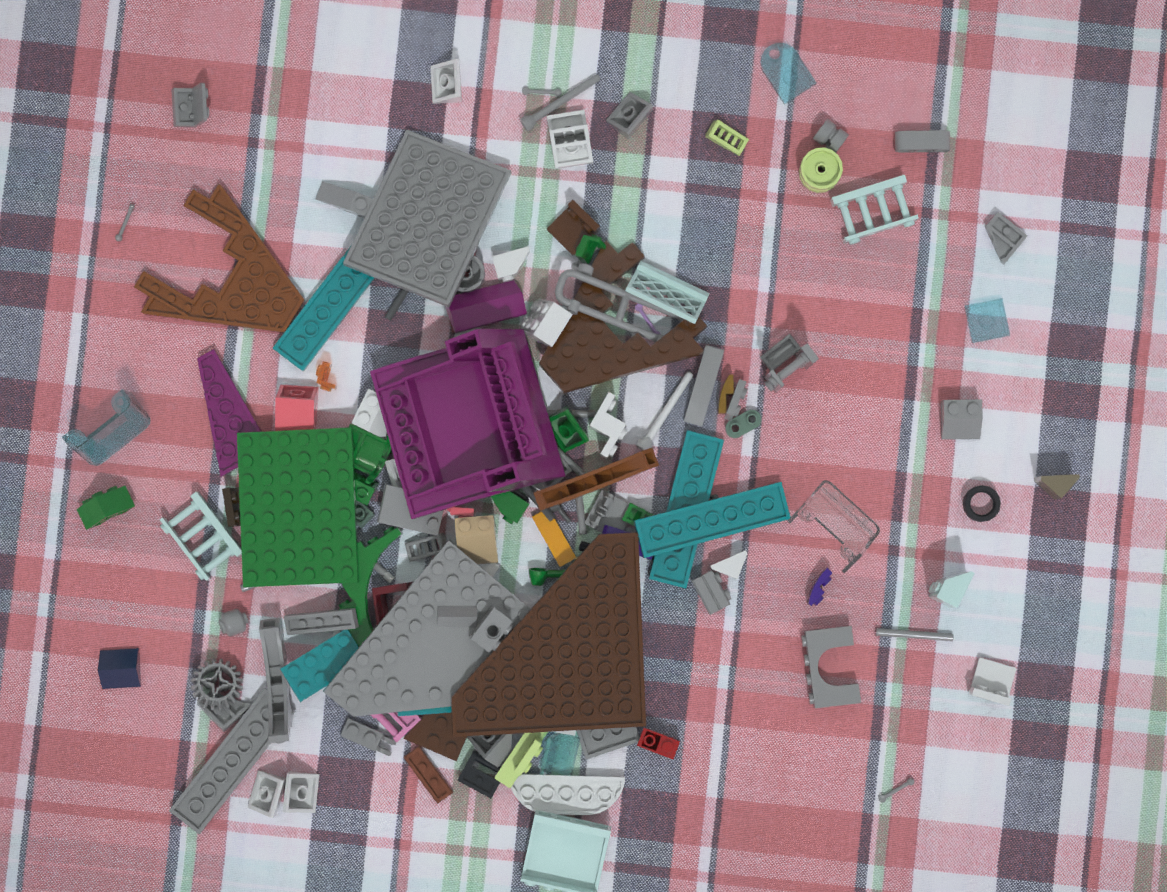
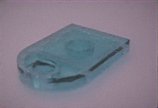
[761,43,817,105]

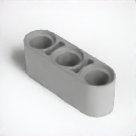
[895,130,950,153]

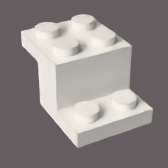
[547,110,593,169]
[590,392,627,459]

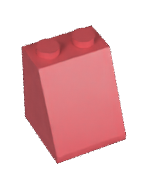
[275,385,319,431]

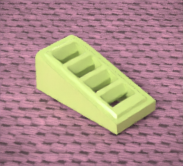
[705,119,749,156]

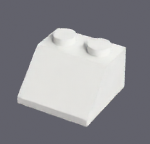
[352,388,388,440]

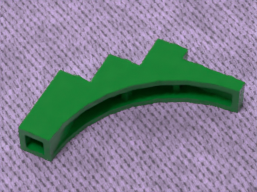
[338,526,403,647]

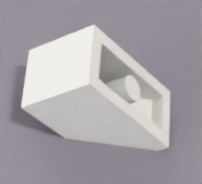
[492,246,530,282]

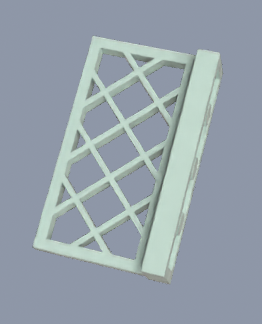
[625,261,710,324]

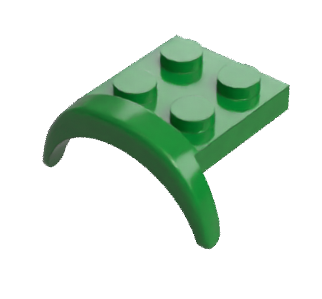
[348,423,392,484]

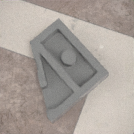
[985,212,1028,265]

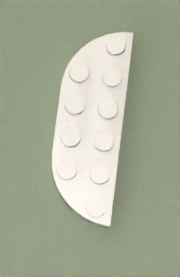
[511,774,625,815]

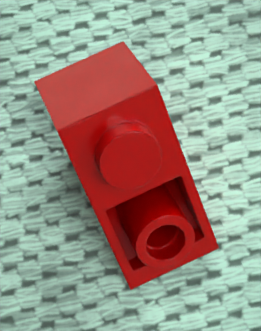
[637,728,680,760]

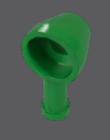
[529,568,565,586]

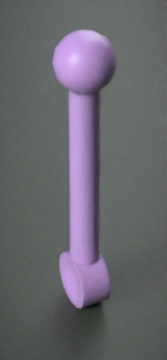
[635,304,660,334]

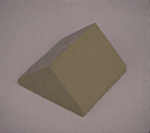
[1034,474,1080,500]

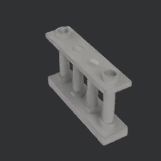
[764,344,819,393]

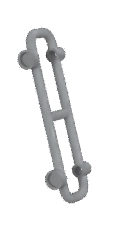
[555,263,685,343]

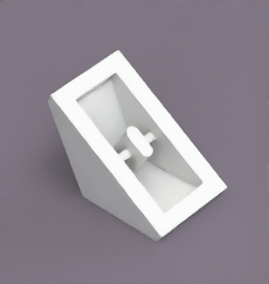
[710,550,747,579]

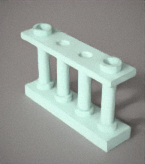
[830,175,919,245]
[160,491,242,581]

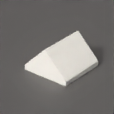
[431,59,462,104]
[247,770,286,818]
[283,771,319,813]

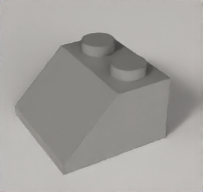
[941,399,983,440]

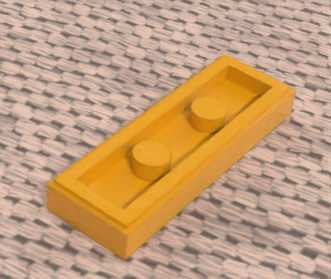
[532,512,576,567]

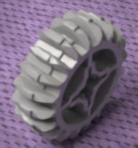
[191,659,243,711]

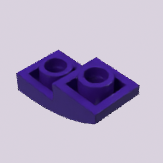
[807,568,832,606]

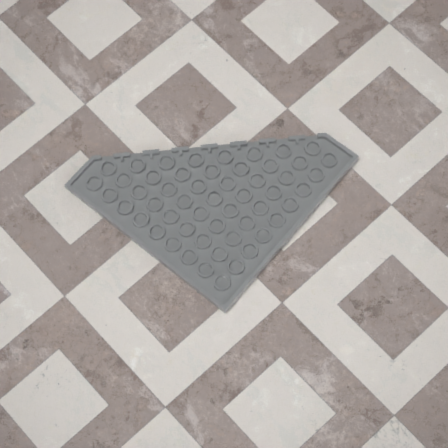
[323,540,530,717]

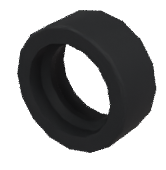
[963,485,1001,522]

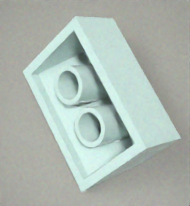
[928,571,975,608]

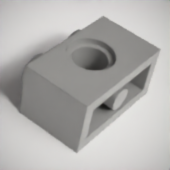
[469,606,513,652]

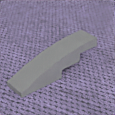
[684,345,724,426]

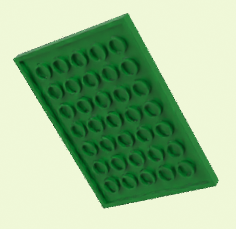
[237,427,359,587]

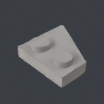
[197,691,251,732]

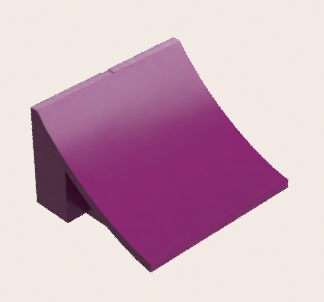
[370,329,566,519]

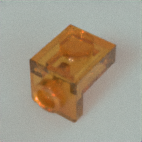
[316,361,337,392]

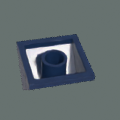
[97,648,141,689]

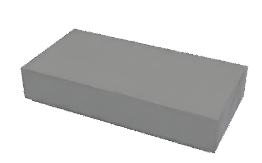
[759,334,801,371]

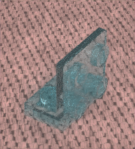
[539,733,580,776]

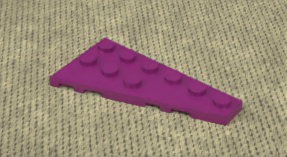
[197,349,262,477]

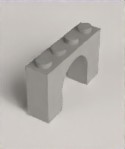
[801,626,861,708]

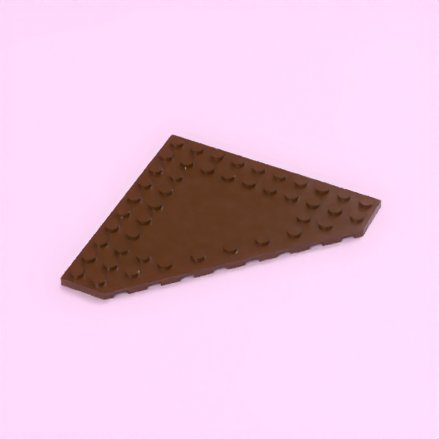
[451,532,646,737]

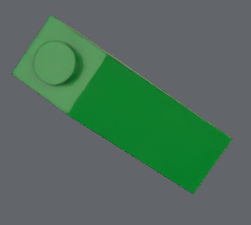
[491,491,530,525]

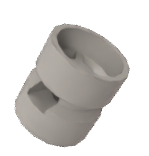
[813,119,849,153]

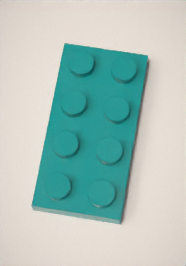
[280,629,359,702]

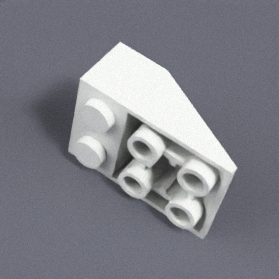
[520,299,573,347]

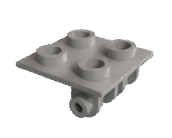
[584,490,629,533]

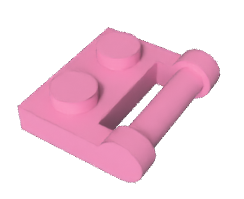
[370,712,422,743]

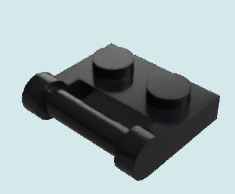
[457,750,501,799]

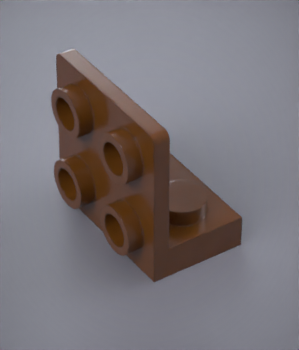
[547,200,600,255]

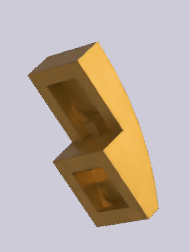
[718,375,734,414]

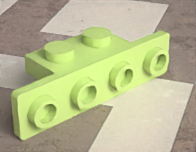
[495,732,548,788]

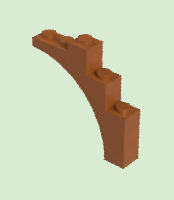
[533,448,659,511]

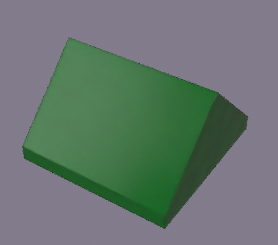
[549,405,589,453]

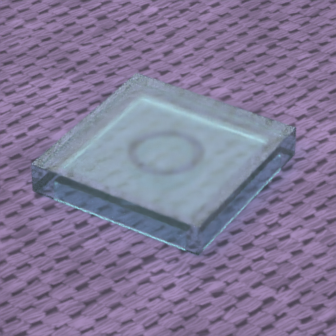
[964,298,1010,343]

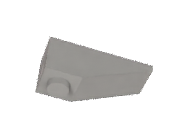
[315,181,373,218]

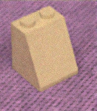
[455,515,498,564]

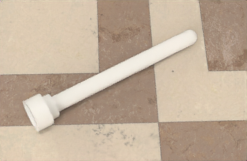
[636,372,693,450]

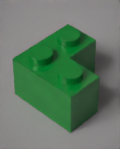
[76,486,135,530]

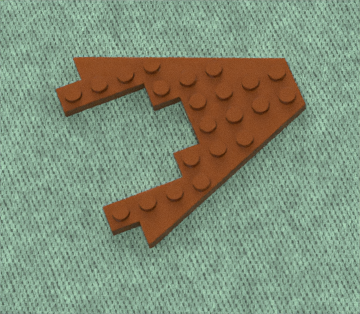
[134,184,305,333]

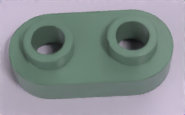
[725,410,761,438]

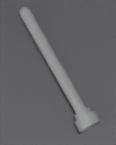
[519,74,600,132]

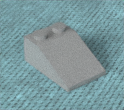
[377,484,444,536]

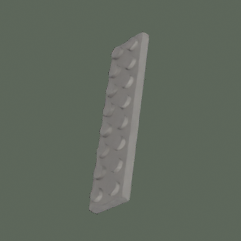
[169,688,296,834]

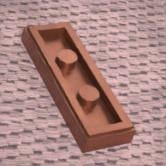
[403,746,453,804]

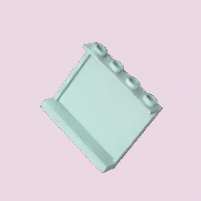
[520,810,612,892]

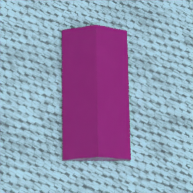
[445,280,527,333]

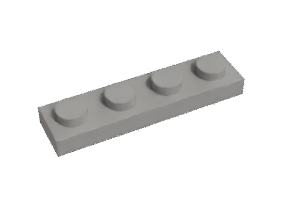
[284,608,359,635]

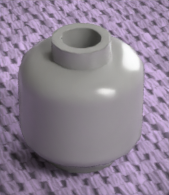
[218,609,249,637]

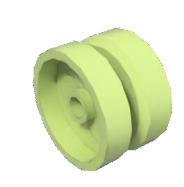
[799,147,843,193]

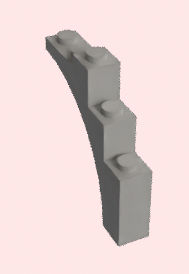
[259,618,293,744]

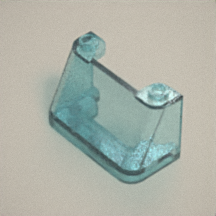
[62,389,151,466]

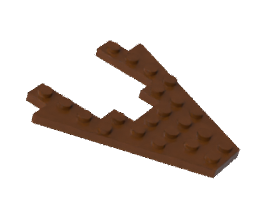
[539,241,707,393]

